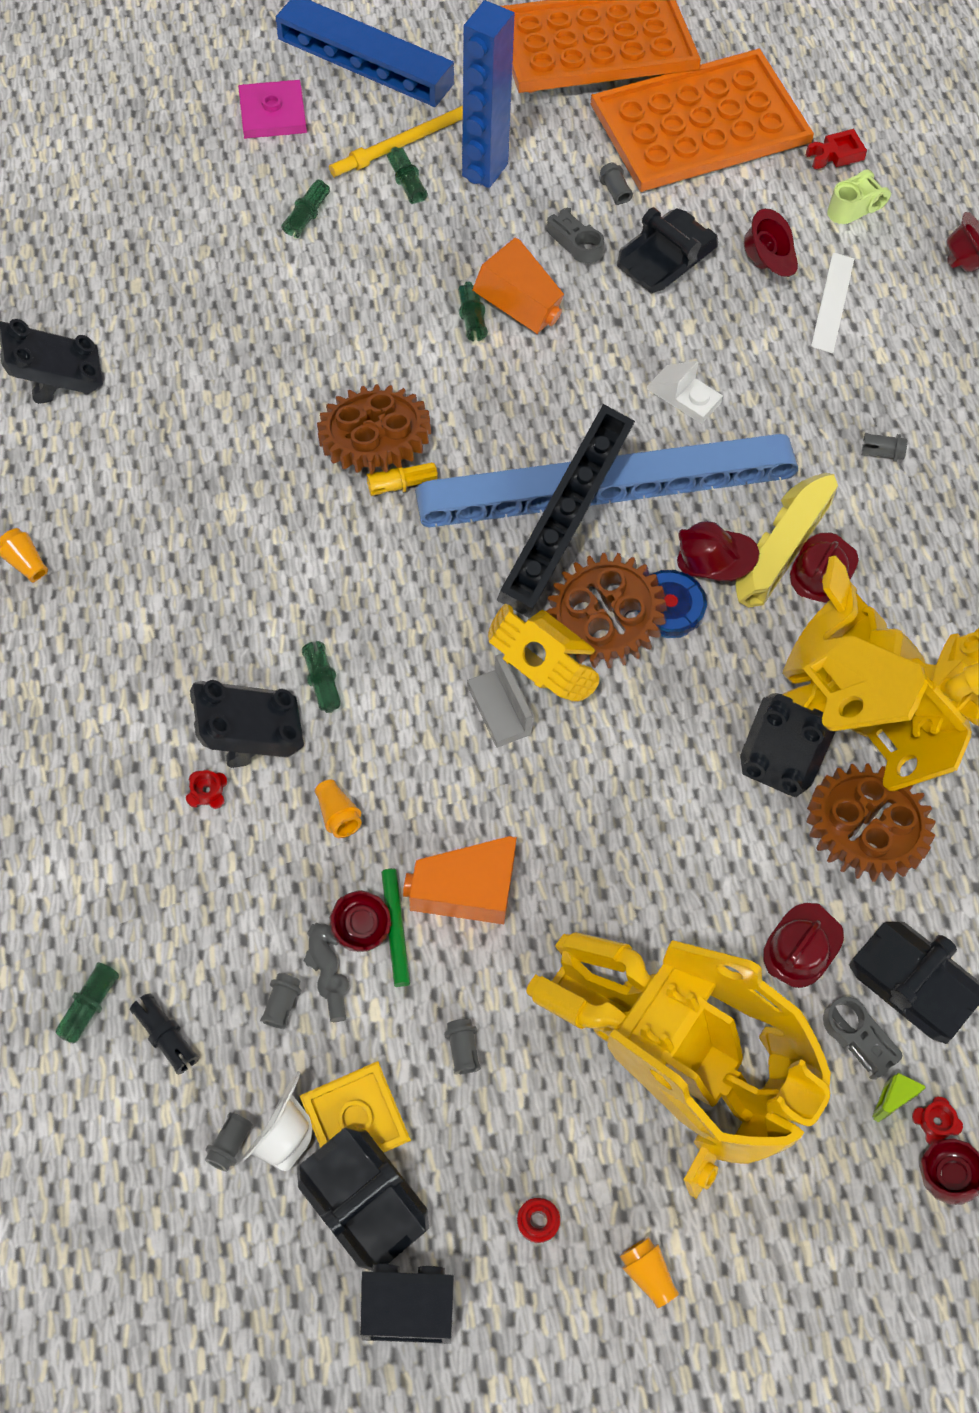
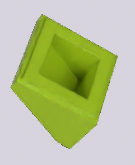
[872,1073,926,1122]

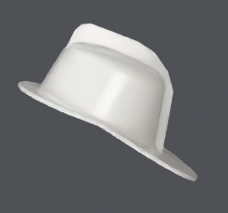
[241,1071,312,1171]

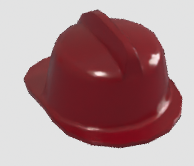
[743,208,798,277]
[946,211,979,273]
[677,521,760,581]
[790,532,859,603]
[763,903,844,988]

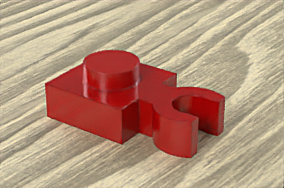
[805,128,867,169]

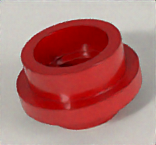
[517,1198,560,1243]

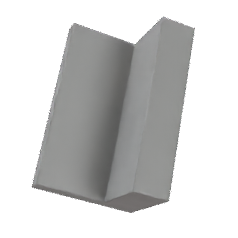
[467,653,533,748]

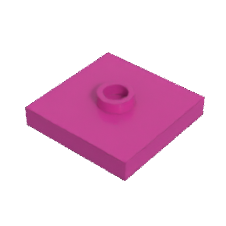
[238,80,307,139]

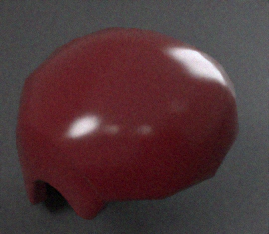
[329,890,391,952]
[920,1138,979,1205]

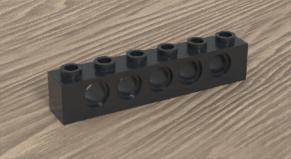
[497,404,635,618]

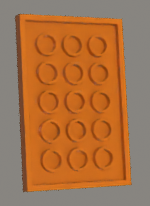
[501,0,701,93]
[590,48,814,192]

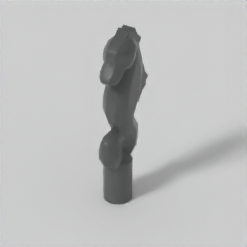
[303,922,349,1023]

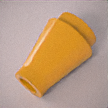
[0,528,48,583]
[314,779,362,838]
[620,1237,679,1309]

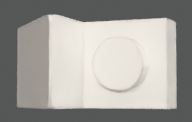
[647,361,723,424]

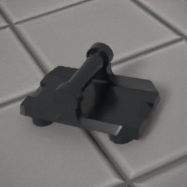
[617,207,719,293]
[0,319,103,404]
[190,680,304,768]
[740,693,836,797]
[849,921,979,1044]
[297,1125,429,1271]

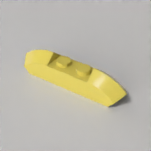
[736,473,838,608]

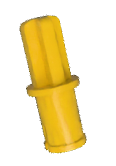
[366,462,438,496]

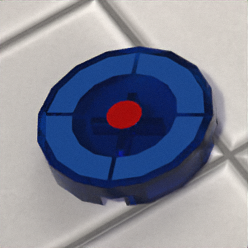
[634,570,707,638]

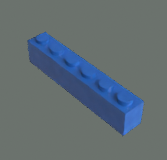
[276,0,454,107]
[462,0,515,189]

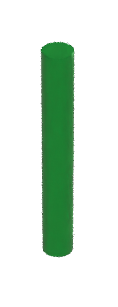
[381,868,410,987]

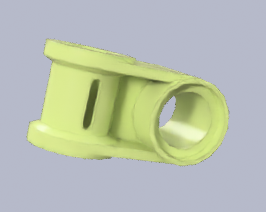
[827,169,891,224]

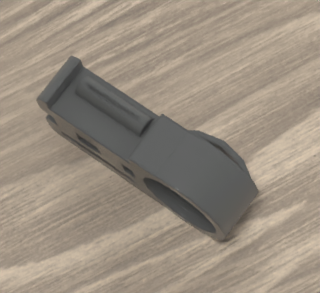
[547,208,604,263]
[823,997,903,1080]

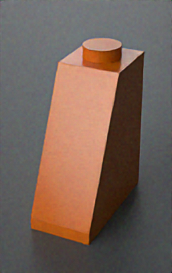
[472,237,564,334]
[403,836,517,925]

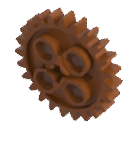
[317,384,431,474]
[546,553,667,668]
[806,763,936,882]

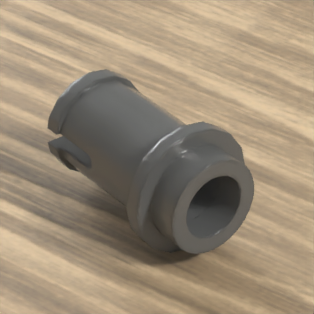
[599,162,633,205]
[862,433,908,462]
[260,973,302,1029]
[444,1019,481,1075]
[205,1112,253,1172]

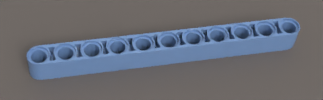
[415,434,798,528]

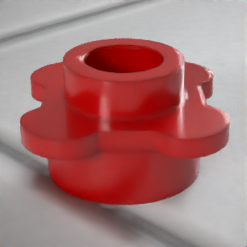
[186,770,227,809]
[912,1097,963,1145]

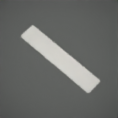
[811,253,854,353]

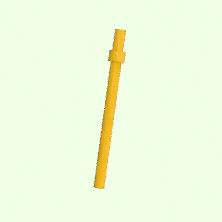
[329,105,463,177]

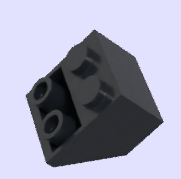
[360,1264,454,1344]

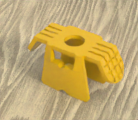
[488,604,599,701]

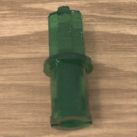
[387,147,428,204]
[281,179,330,239]
[458,281,488,341]
[301,641,341,713]
[55,962,119,1044]

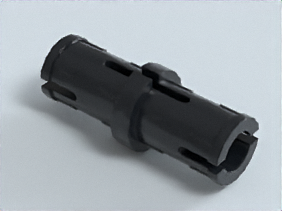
[130,993,199,1075]

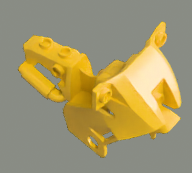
[782,556,979,791]
[526,932,831,1199]

